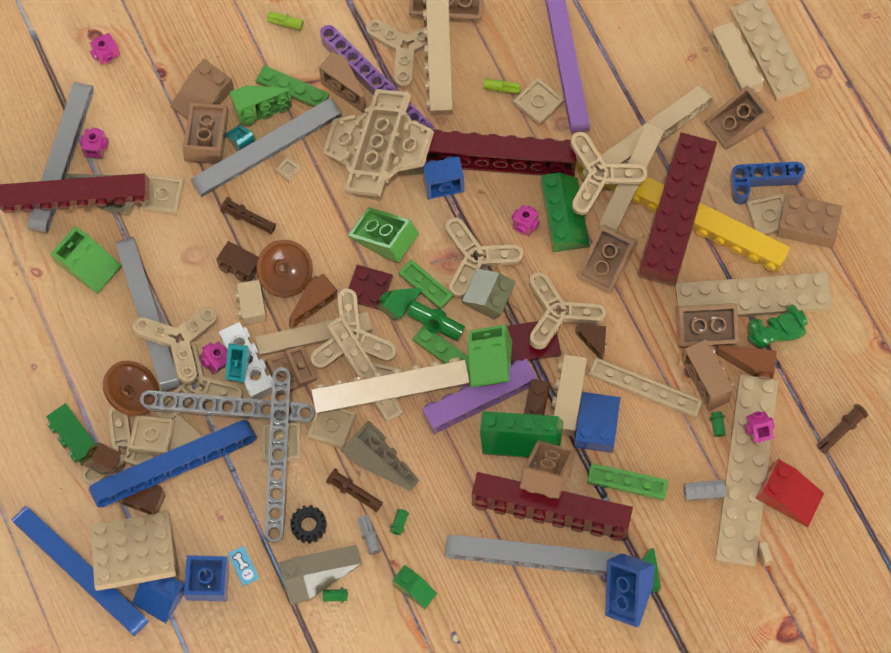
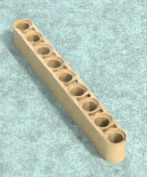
[582,85,714,178]

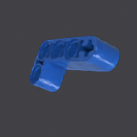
[730,162,805,205]

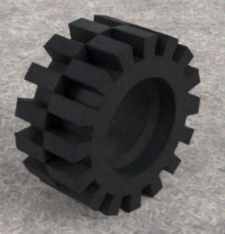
[290,505,327,544]

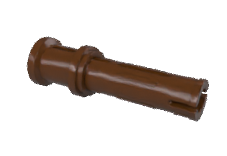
[220,197,276,234]
[817,403,868,454]
[326,468,383,512]

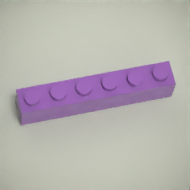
[423,359,537,435]

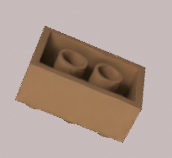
[777,194,842,248]
[677,303,739,346]
[682,340,734,412]
[520,440,576,499]

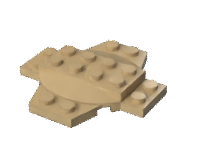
[323,89,434,197]

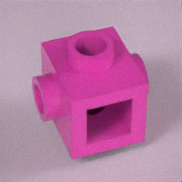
[90,32,120,65]
[80,128,108,159]
[511,204,540,237]
[200,341,228,375]
[745,411,775,443]

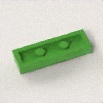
[398,259,453,309]

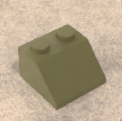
[461,269,516,319]

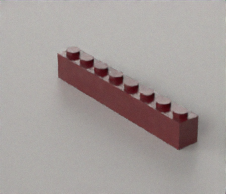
[0,173,150,213]

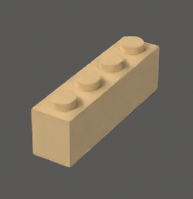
[711,22,764,92]
[550,354,587,437]

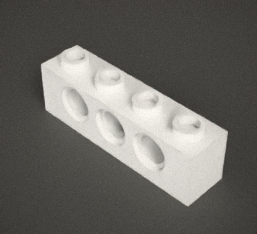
[219,322,272,399]

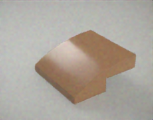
[265,345,317,395]

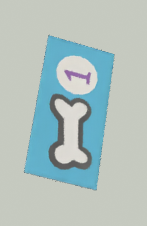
[228,546,259,586]

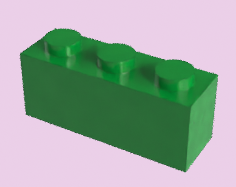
[46,403,96,466]

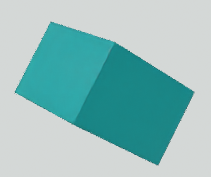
[225,124,255,151]
[225,343,251,383]

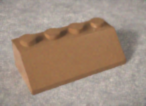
[409,0,484,20]

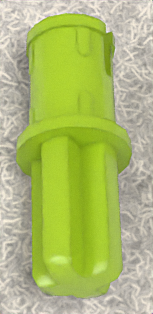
[267,12,304,31]
[483,78,521,94]

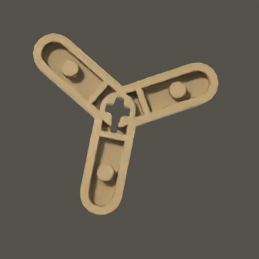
[366,19,428,89]
[570,132,647,215]
[446,218,523,298]
[529,272,606,349]
[311,289,396,369]
[132,307,217,385]
[157,342,243,419]
[82,407,158,486]

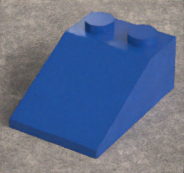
[574,392,620,453]
[605,553,655,627]

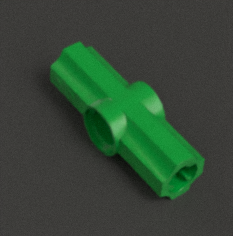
[407,300,465,342]

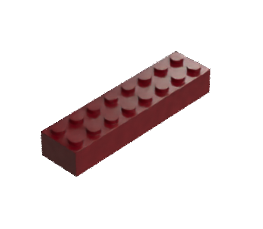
[426,129,576,177]
[639,132,717,285]
[472,472,633,541]

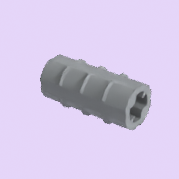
[683,480,726,501]

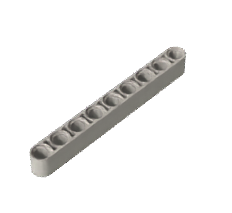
[28,82,94,233]
[191,98,342,197]
[115,237,180,392]
[265,367,291,544]
[140,390,314,424]
[444,535,620,576]

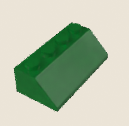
[540,173,590,252]
[480,411,564,458]

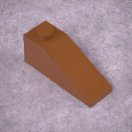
[289,274,337,329]
[716,344,776,379]

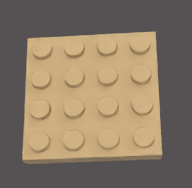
[90,511,176,591]

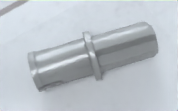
[358,515,381,555]

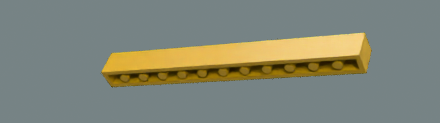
[577,153,790,273]

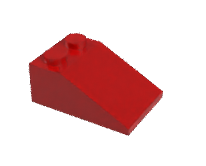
[756,459,824,527]

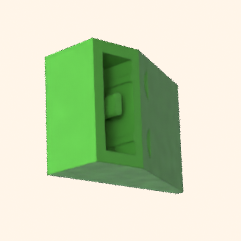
[229,85,292,126]
[50,226,122,294]
[468,324,512,387]

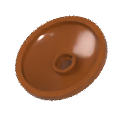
[256,240,313,297]
[103,361,159,416]

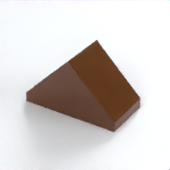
[575,324,606,359]

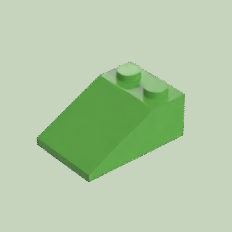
[348,207,419,262]

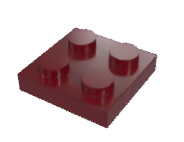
[348,265,393,311]

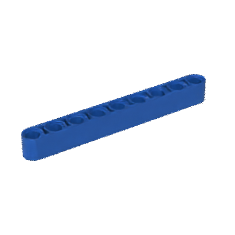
[88,420,257,508]
[11,506,149,636]

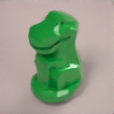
[748,304,808,349]

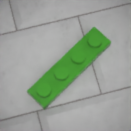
[256,65,330,108]
[412,325,471,383]
[587,463,669,501]

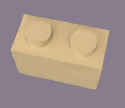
[234,280,267,325]

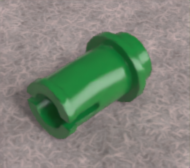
[709,411,726,437]
[389,509,409,535]
[322,587,348,603]

